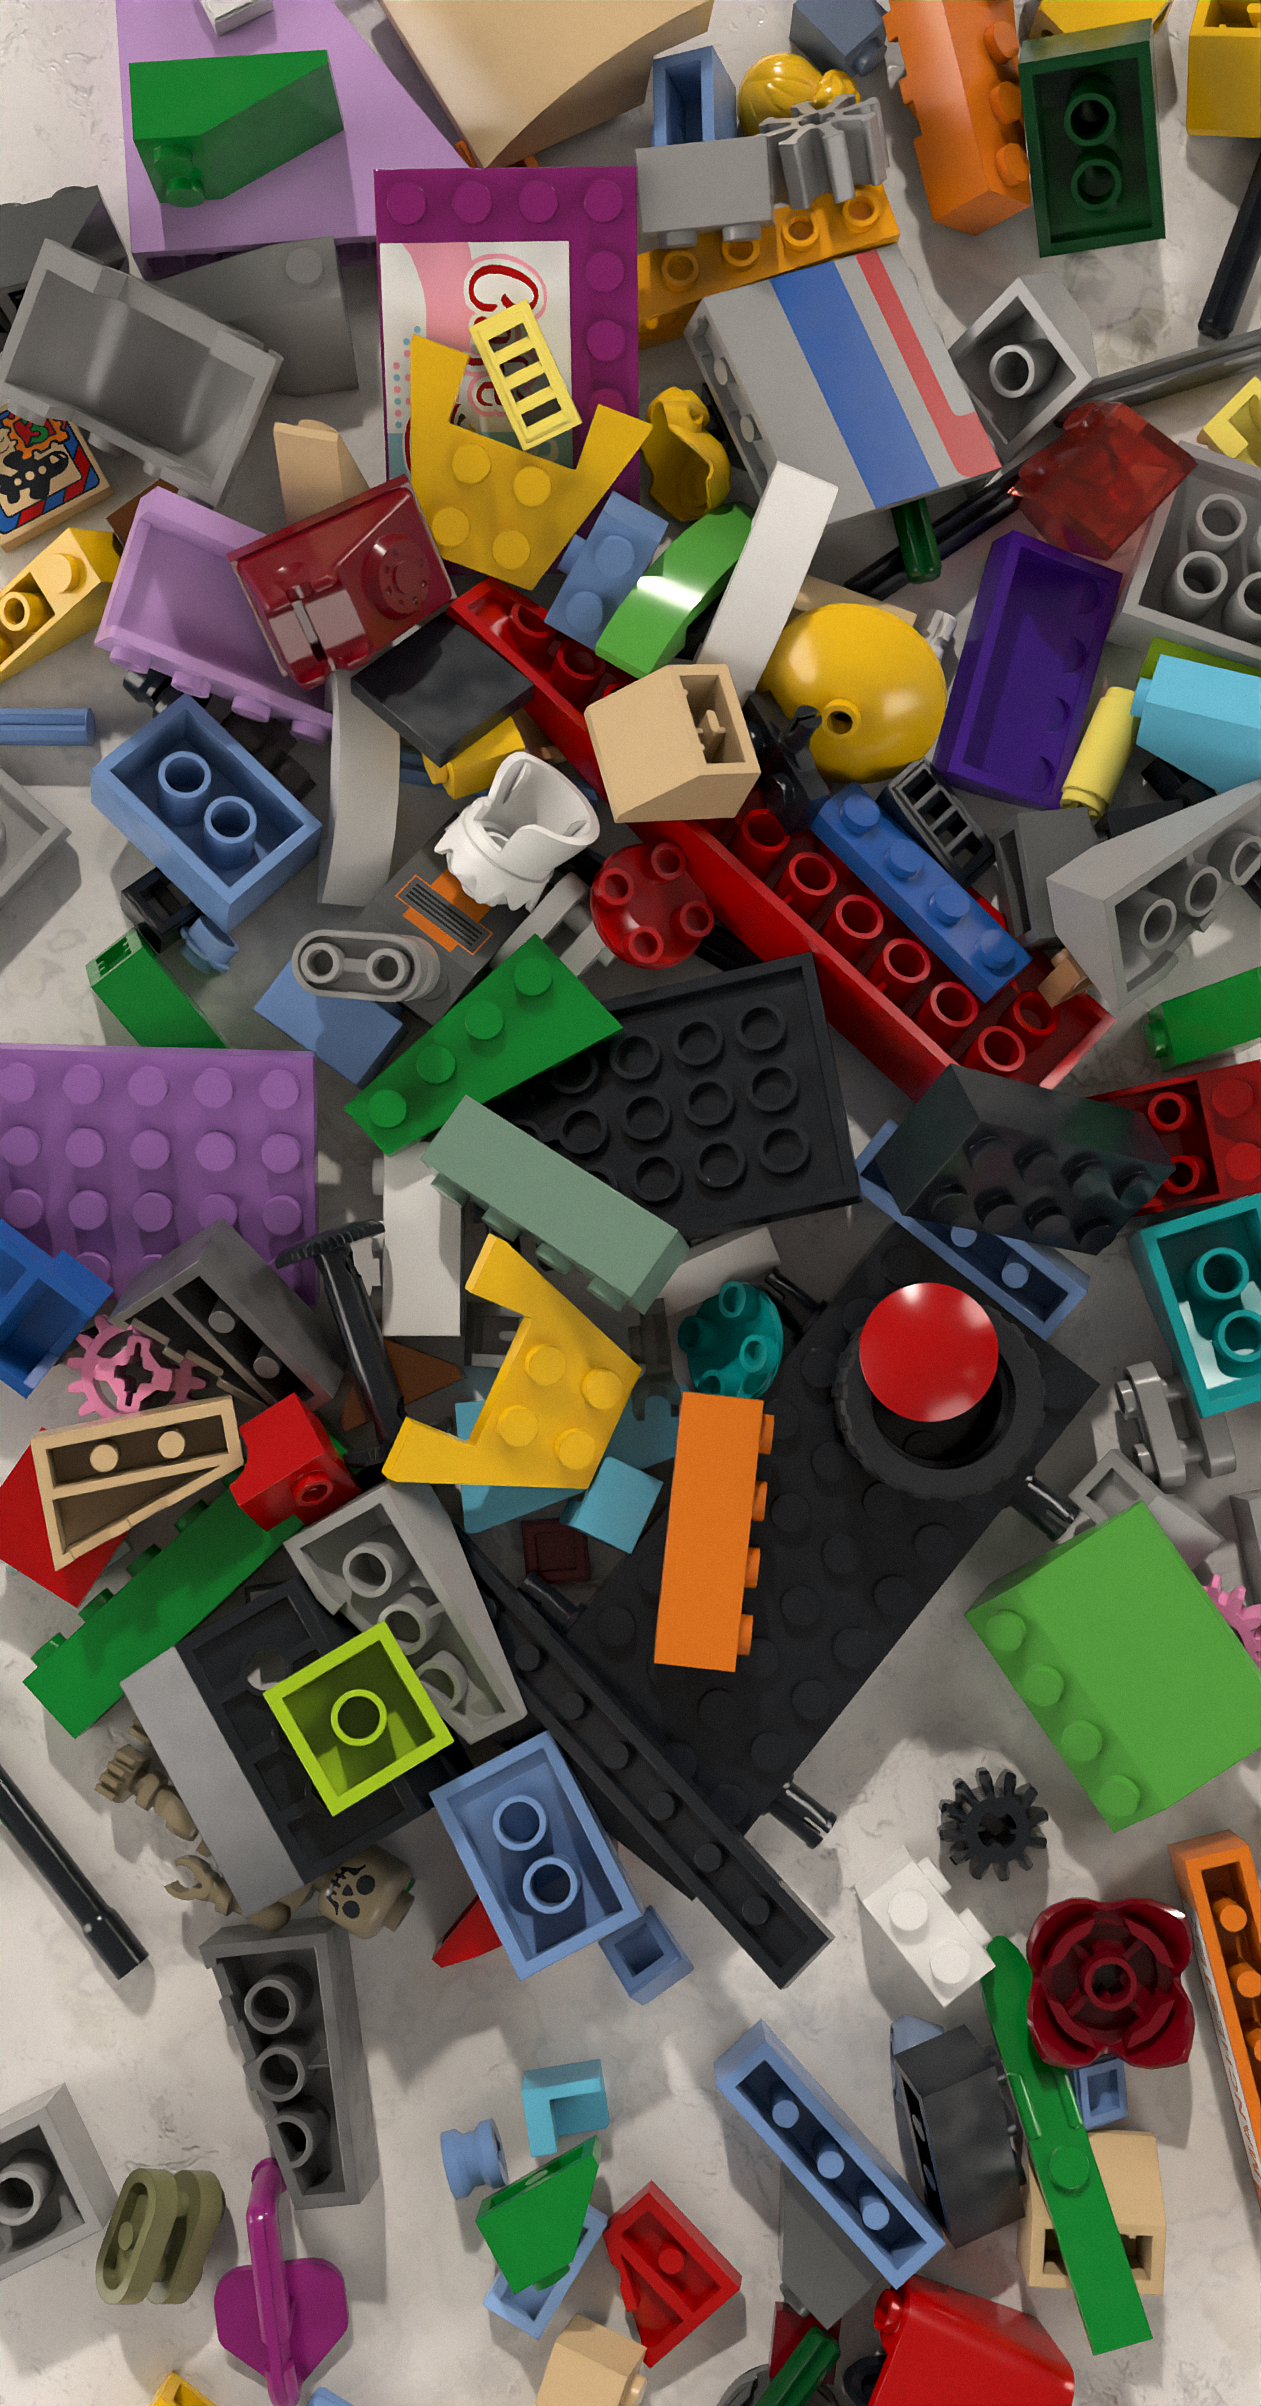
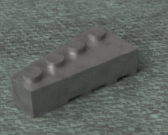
[198,1916,379,2210]

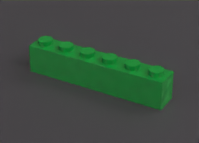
[22,1410,368,1739]

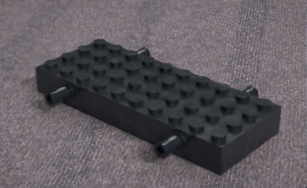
[489,1221,1101,1901]

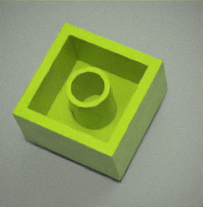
[263,1620,455,1816]

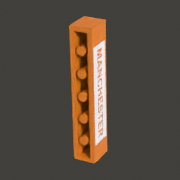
[1167,1829,1261,2211]

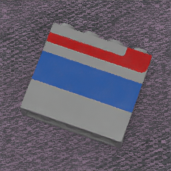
[683,243,1002,537]

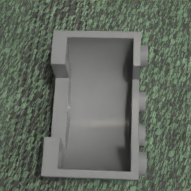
[0,238,284,510]

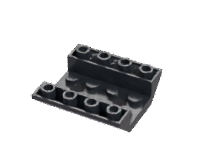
[119,1574,474,1919]

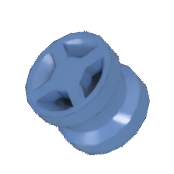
[440,2118,508,2200]

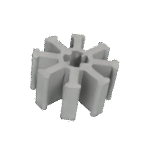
[755,94,890,209]

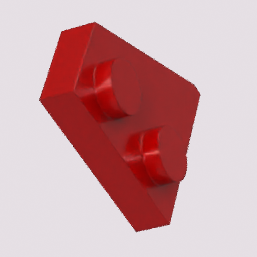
[602,2180,742,2369]

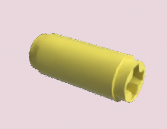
[1060,687,1141,820]

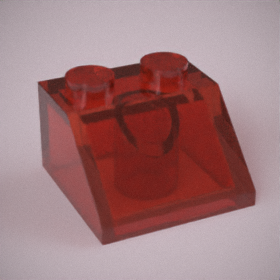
[1006,400,1198,561]

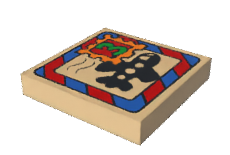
[0,403,115,553]

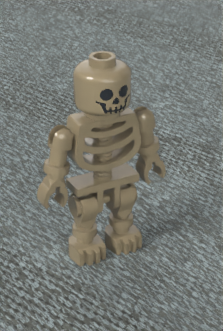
[94,1716,415,1939]

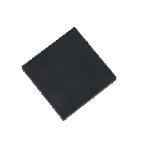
[350,611,534,768]

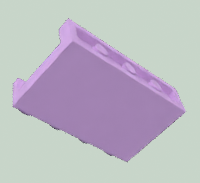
[94,486,333,746]

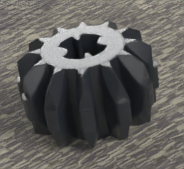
[937,1767,1049,1882]

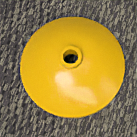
[755,603,947,784]

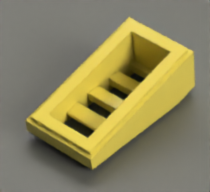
[468,299,583,452]

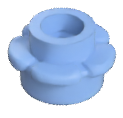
[180,916,239,974]

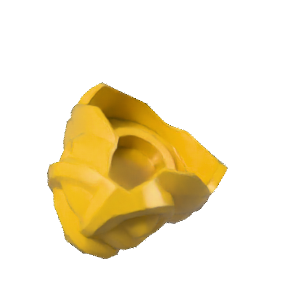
[737,52,861,136]
[640,387,731,521]

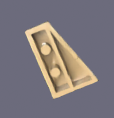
[30,1393,244,1571]

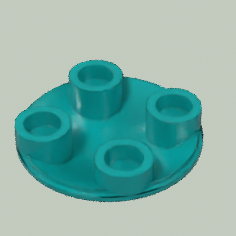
[678,1281,783,1399]

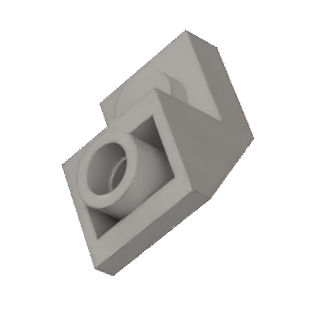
[1068,1449,1225,1572]

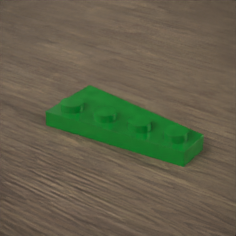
[343,933,624,1158]

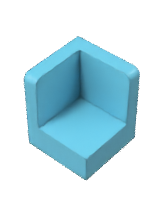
[558,1456,664,1554]
[521,2059,609,2157]

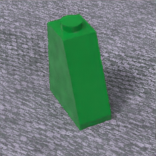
[85,926,232,1049]

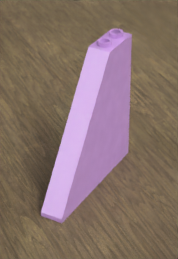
[115,0,470,281]

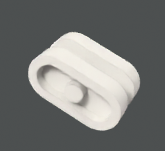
[489,872,618,989]

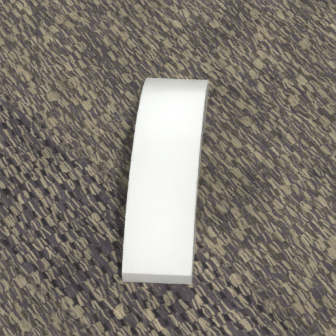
[692,461,838,709]
[317,654,400,908]

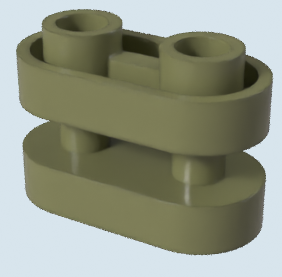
[95,2168,226,2305]

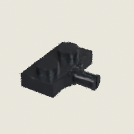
[741,690,831,836]

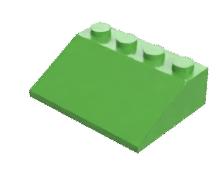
[964,1500,1261,1833]

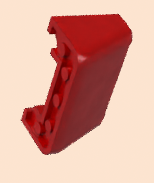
[867,2273,1075,2406]

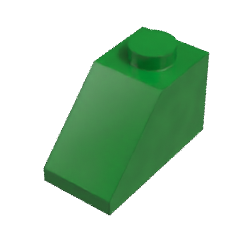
[475,2135,602,2295]

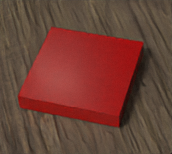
[0,1427,134,1608]

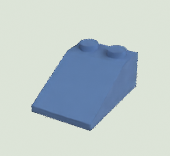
[429,1730,645,1981]

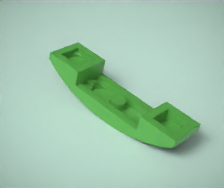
[595,501,757,679]

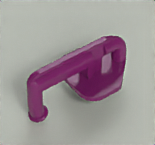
[214,2157,349,2406]

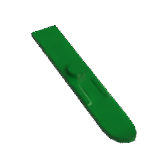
[980,1936,1153,2356]

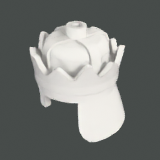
[434,752,600,913]

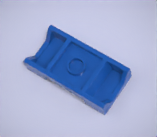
[0,1218,114,1399]

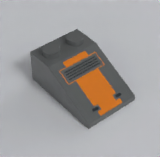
[348,812,554,1028]

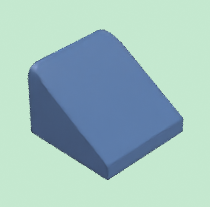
[598,1905,694,2005]
[1066,2054,1129,2131]

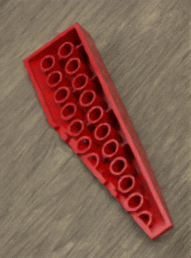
[446,576,1117,1104]

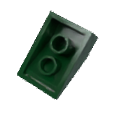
[1018,18,1166,258]

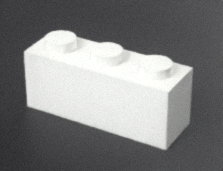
[371,1142,466,1337]

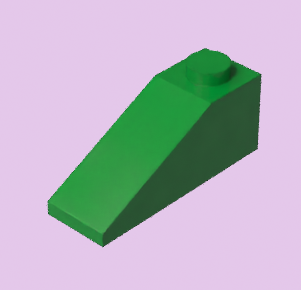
[1143,966,1261,1072]

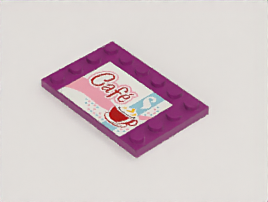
[373,166,640,575]

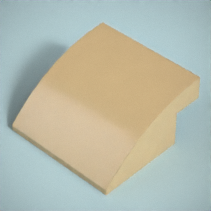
[377,0,714,168]

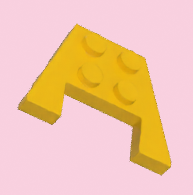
[410,334,653,591]
[381,1233,642,1489]

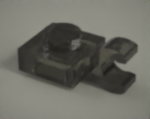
[220,711,317,802]
[627,1298,681,1421]

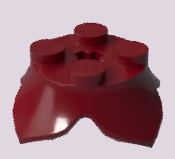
[1026,1897,1195,2070]

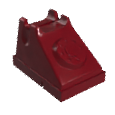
[226,474,457,691]

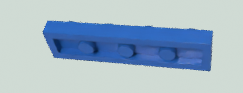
[809,780,1034,1004]

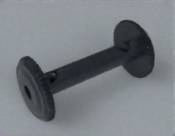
[274,1219,454,1469]

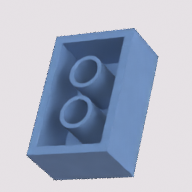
[91,693,323,934]

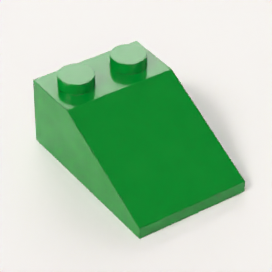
[129,50,344,208]

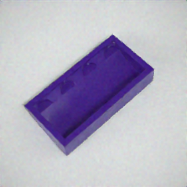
[931,530,1123,811]

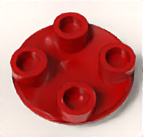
[590,842,714,970]
[859,1283,999,1422]

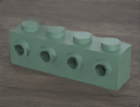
[420,1095,690,1315]

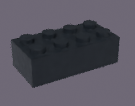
[874,1063,1177,1256]

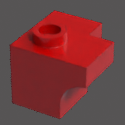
[229,1392,363,1532]

